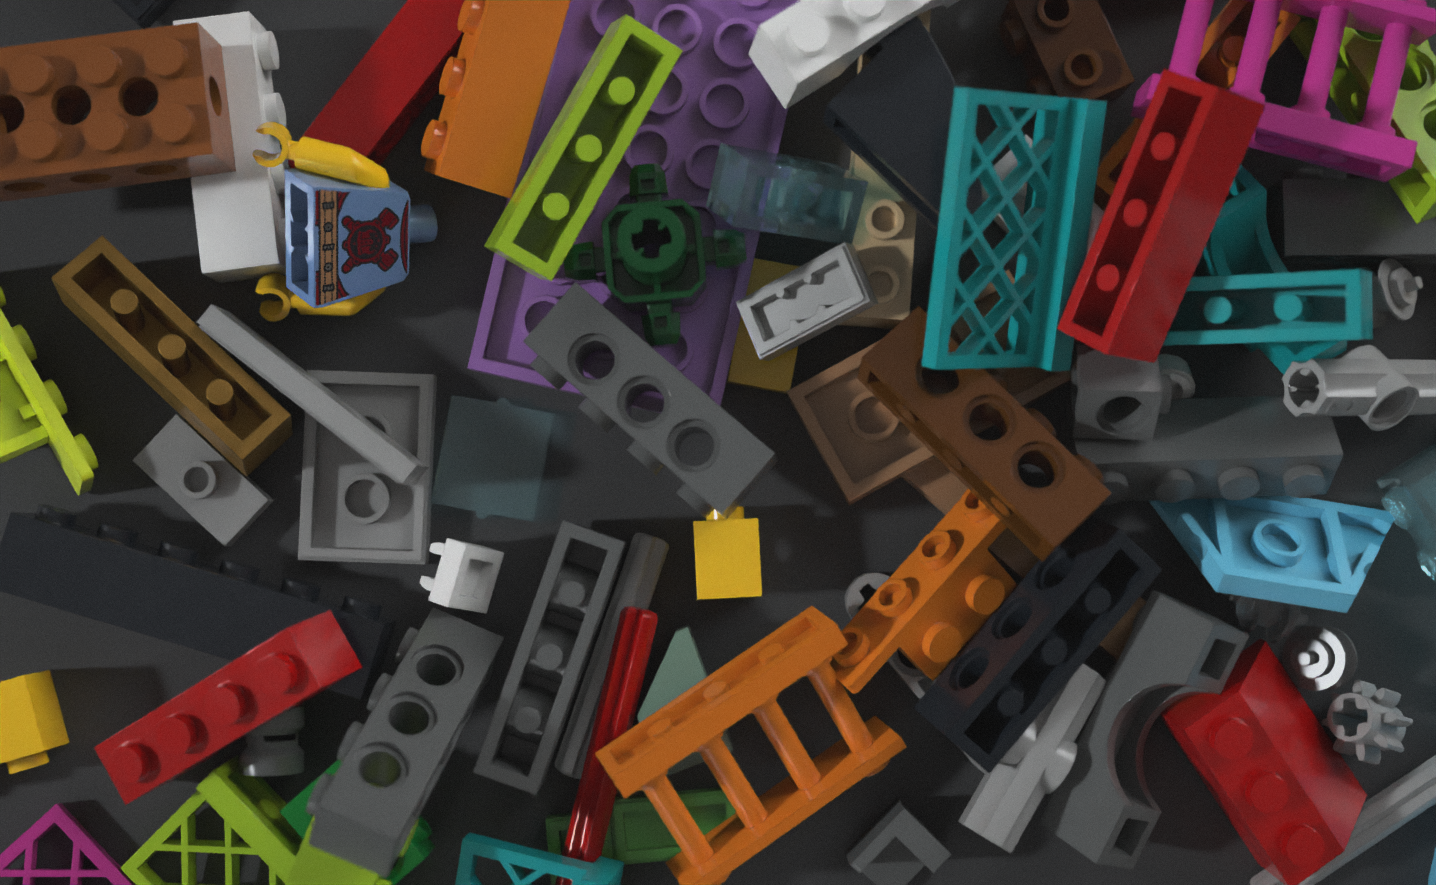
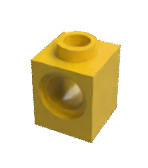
[693,506,762,600]

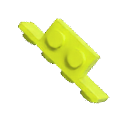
[0,286,99,496]

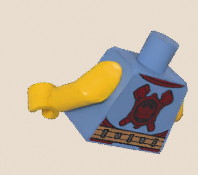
[252,122,438,322]

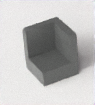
[845,798,952,885]

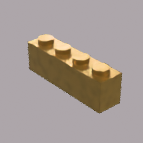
[51,235,293,477]

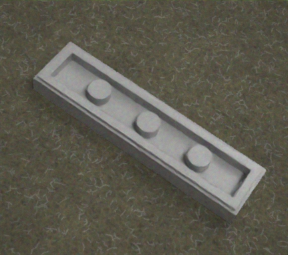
[197,304,429,486]

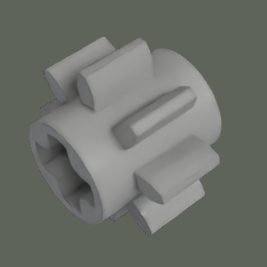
[1322,679,1413,765]

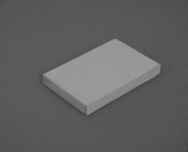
[298,370,437,564]

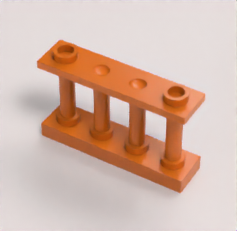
[594,605,907,885]

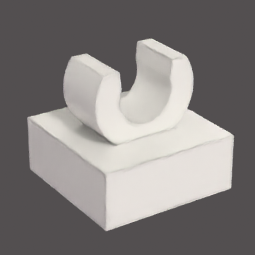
[420,538,504,613]

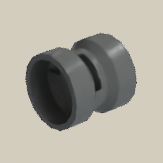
[238,704,306,776]

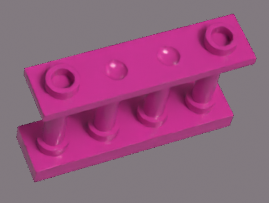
[1131,0,1436,182]

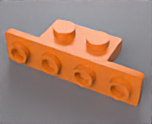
[830,489,1018,694]

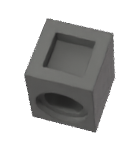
[1068,345,1172,441]

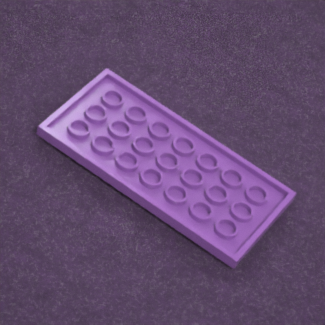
[467,0,800,413]

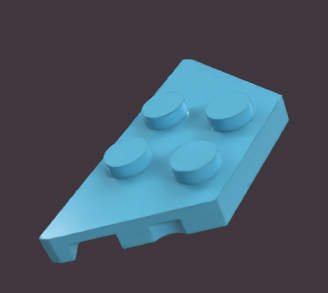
[1149,496,1395,613]

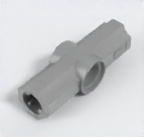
[1281,345,1436,431]
[958,664,1108,853]

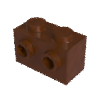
[999,0,1135,103]

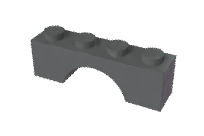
[1039,590,1249,869]

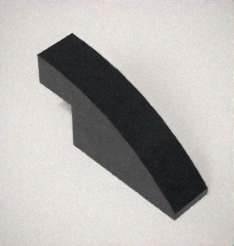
[823,16,984,258]

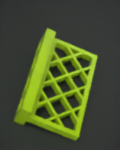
[120,755,303,885]

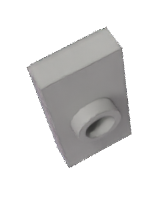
[736,242,878,361]
[132,414,274,547]

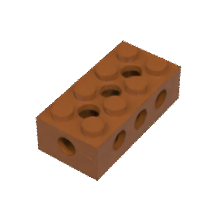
[0,22,236,202]

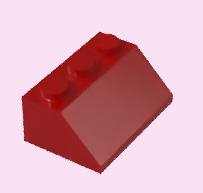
[1159,638,1367,885]

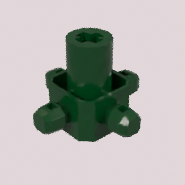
[563,163,747,348]

